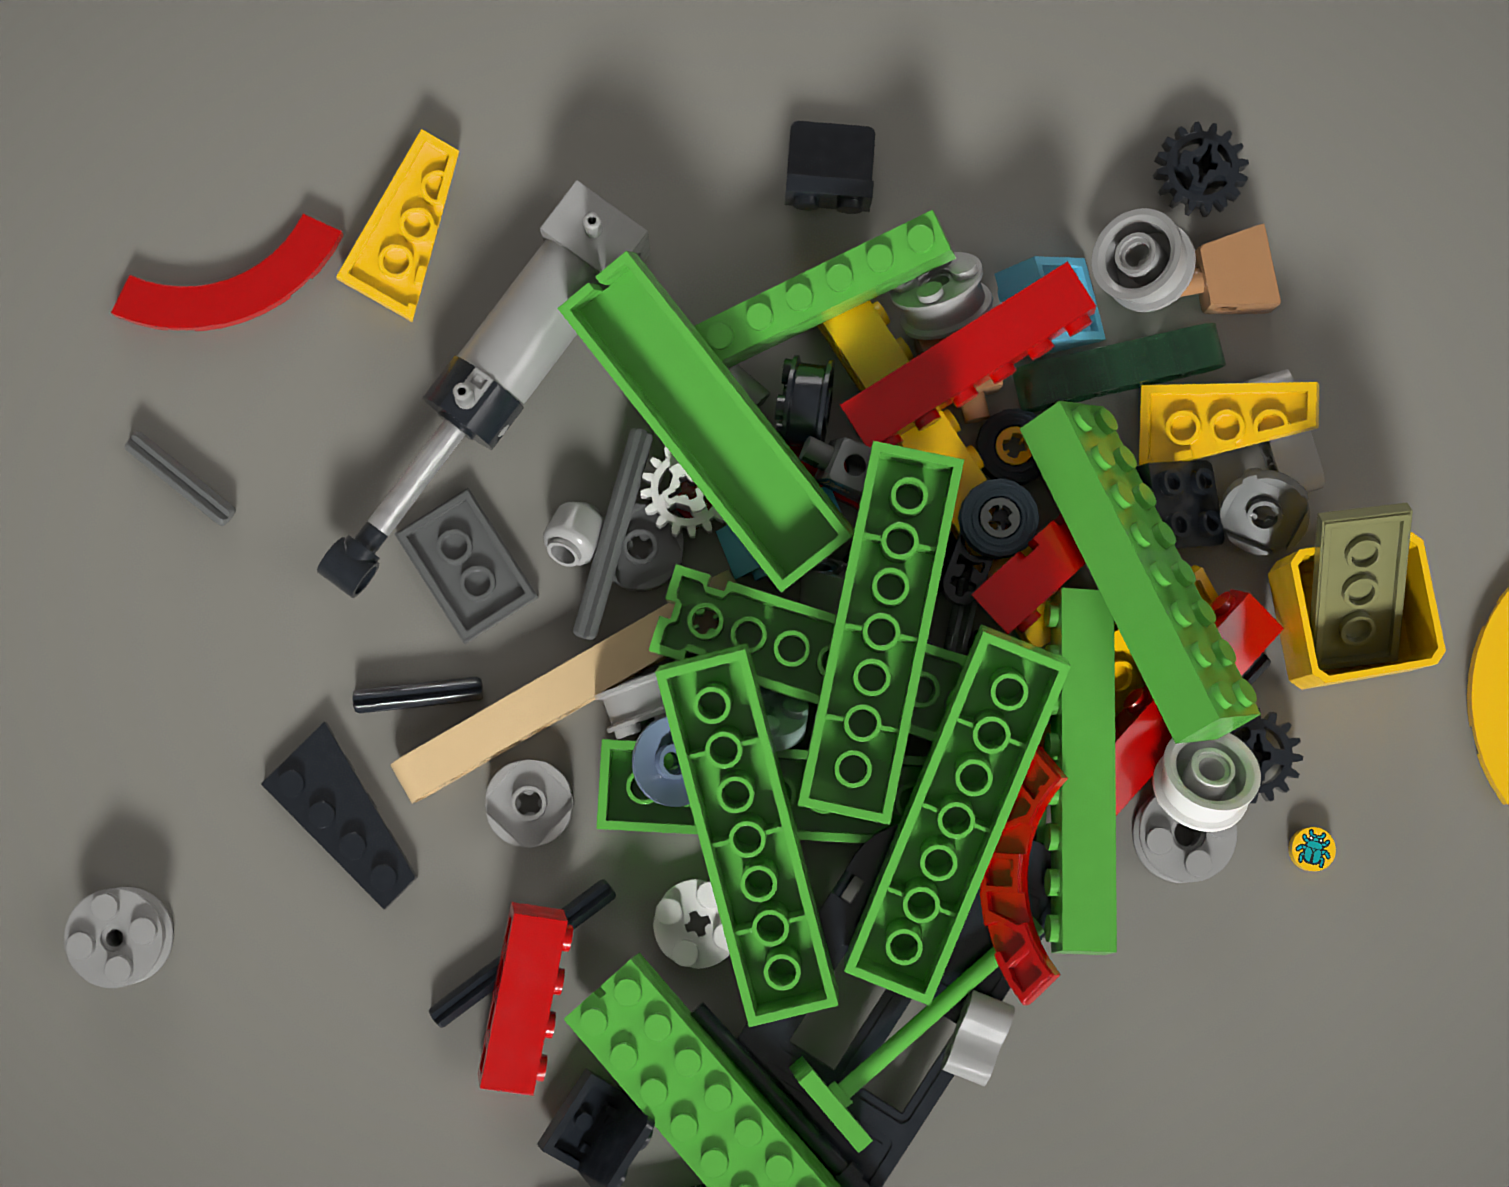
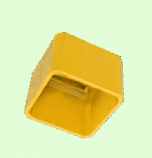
[1268,532,1446,690]

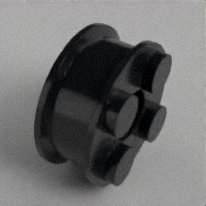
[774,355,835,446]

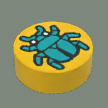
[1288,827,1336,871]

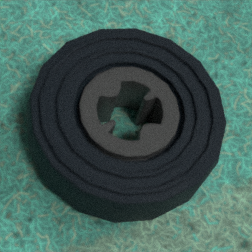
[958,478,1039,559]

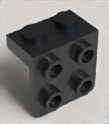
[784,121,876,214]
[1136,460,1225,549]
[537,1068,655,1187]

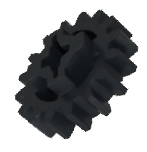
[1153,121,1249,217]
[1230,708,1303,803]

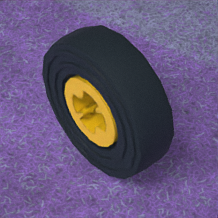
[975,408,1041,485]

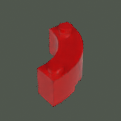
[971,514,1087,634]

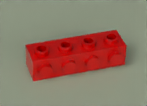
[477,902,573,1096]

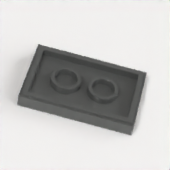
[395,488,539,645]

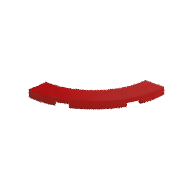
[111,214,344,332]
[980,745,1068,1006]

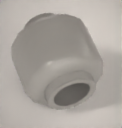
[543,502,604,567]

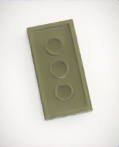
[1310,503,1413,670]

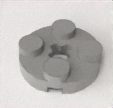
[485,759,575,848]

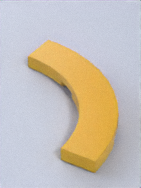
[1467,587,1509,805]

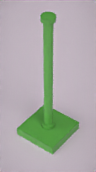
[789,916,1044,1153]

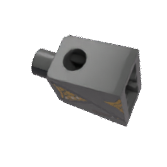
[799,436,871,504]

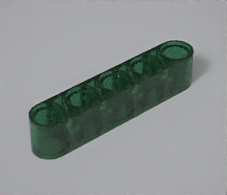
[1012,323,1226,413]

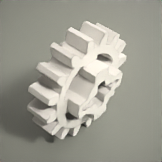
[640,447,725,539]

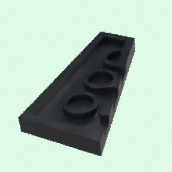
[261,722,418,909]

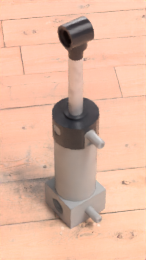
[317,180,651,598]

